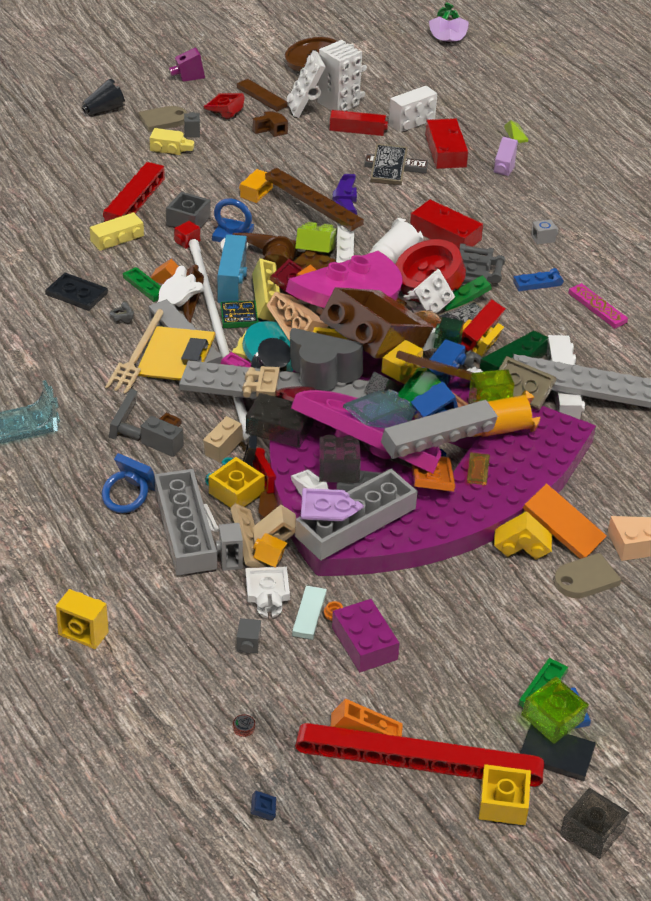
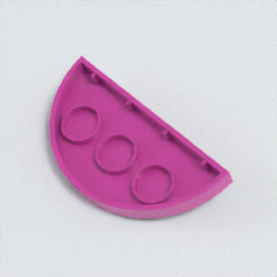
[286,251,402,308]
[291,390,441,473]

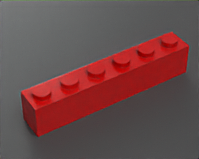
[103,162,165,222]

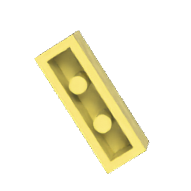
[90,213,144,251]

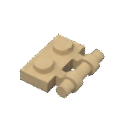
[242,366,280,398]

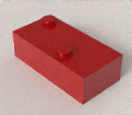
[425,118,468,169]
[410,199,483,253]

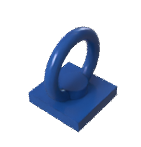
[212,198,254,243]
[102,453,155,513]

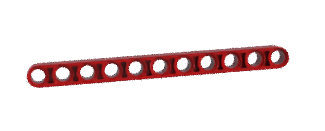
[295,723,544,787]

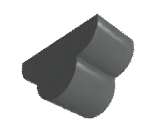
[290,328,363,391]

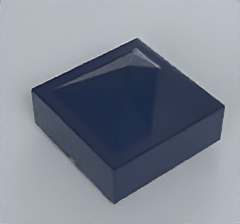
[251,790,277,821]

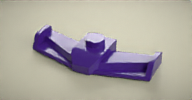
[332,174,357,215]

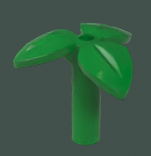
[437,2,459,20]

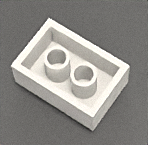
[389,86,437,133]

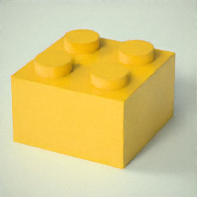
[209,457,265,508]
[56,589,109,650]
[479,765,531,825]

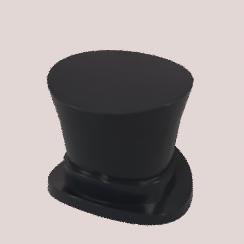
[251,338,291,371]

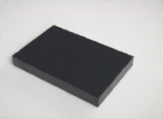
[45,272,108,311]
[520,723,596,781]

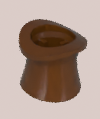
[262,236,295,270]

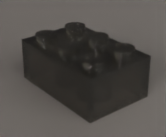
[246,393,313,448]
[319,435,361,483]

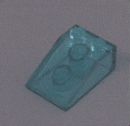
[343,389,416,428]

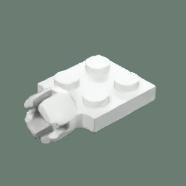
[245,567,290,618]

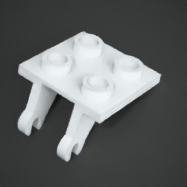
[403,269,455,318]

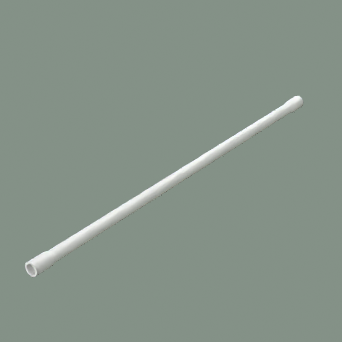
[189,239,255,445]

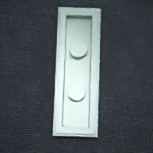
[292,586,326,640]

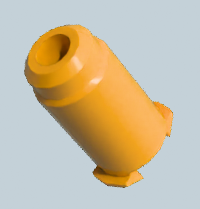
[472,390,540,437]

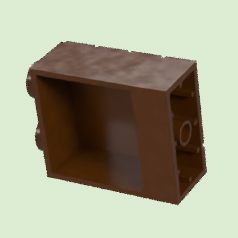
[320,287,434,358]

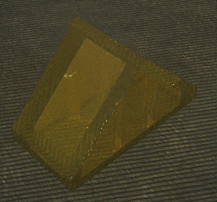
[467,452,490,485]

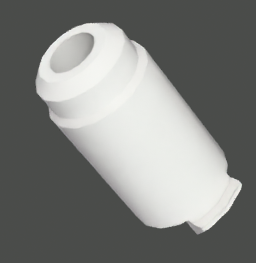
[370,218,424,264]

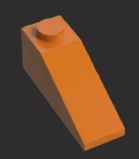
[330,698,403,737]

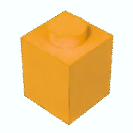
[253,533,287,568]

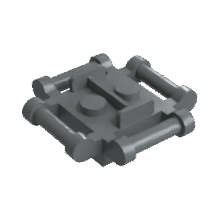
[460,244,505,284]

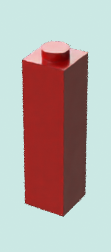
[329,110,388,136]
[456,299,506,352]

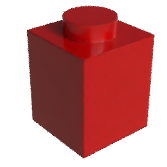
[174,221,201,249]

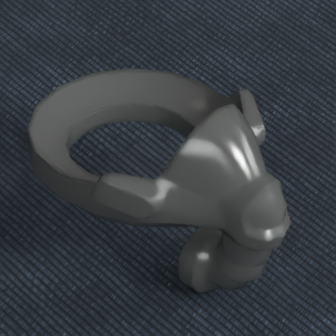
[110,302,134,323]
[458,350,482,369]

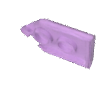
[301,488,364,521]

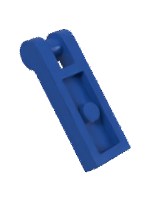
[513,268,564,291]

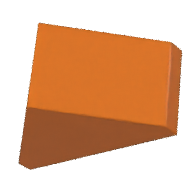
[150,258,179,284]

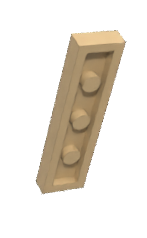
[230,503,266,568]

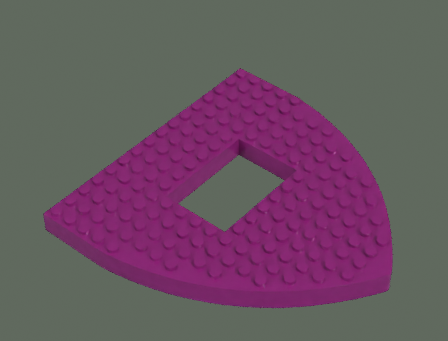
[269,328,596,576]

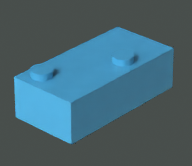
[217,235,247,303]

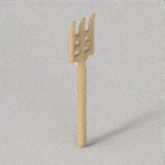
[105,309,164,393]

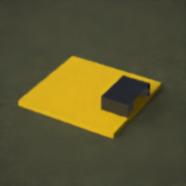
[138,326,216,380]

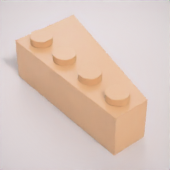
[267,292,328,341]
[607,516,651,561]

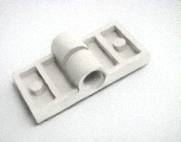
[287,51,326,118]

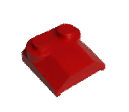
[203,93,245,119]

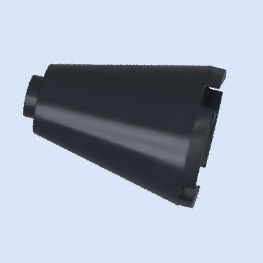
[82,79,125,115]

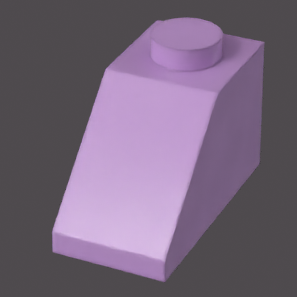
[494,137,518,176]

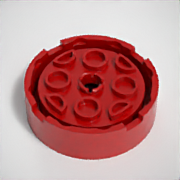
[395,239,466,302]

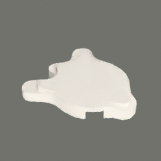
[157,266,204,307]

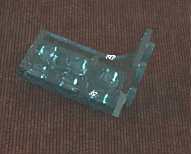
[0,380,60,444]

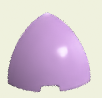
[429,17,469,42]

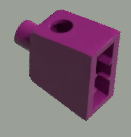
[169,47,205,82]

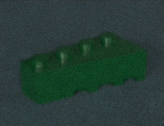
[479,330,549,378]

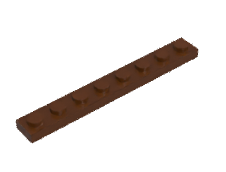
[265,168,364,231]

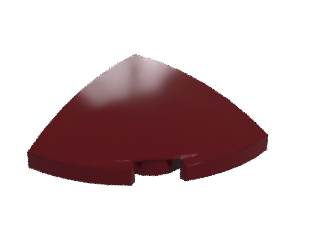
[275,386,315,401]

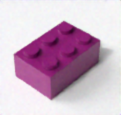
[332,599,400,673]

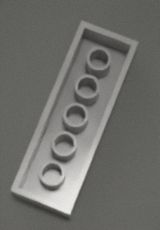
[154,469,217,575]
[295,469,417,560]

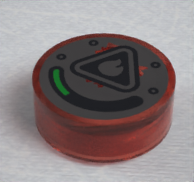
[233,714,255,737]

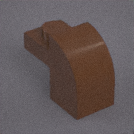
[252,111,288,137]

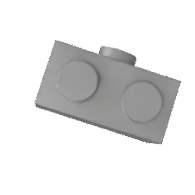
[215,523,243,571]

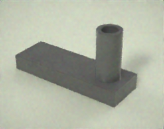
[109,389,141,440]

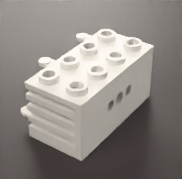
[318,40,367,111]

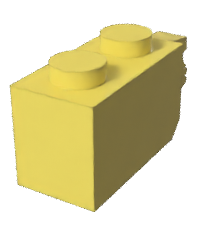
[150,128,194,155]

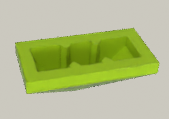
[504,120,529,143]

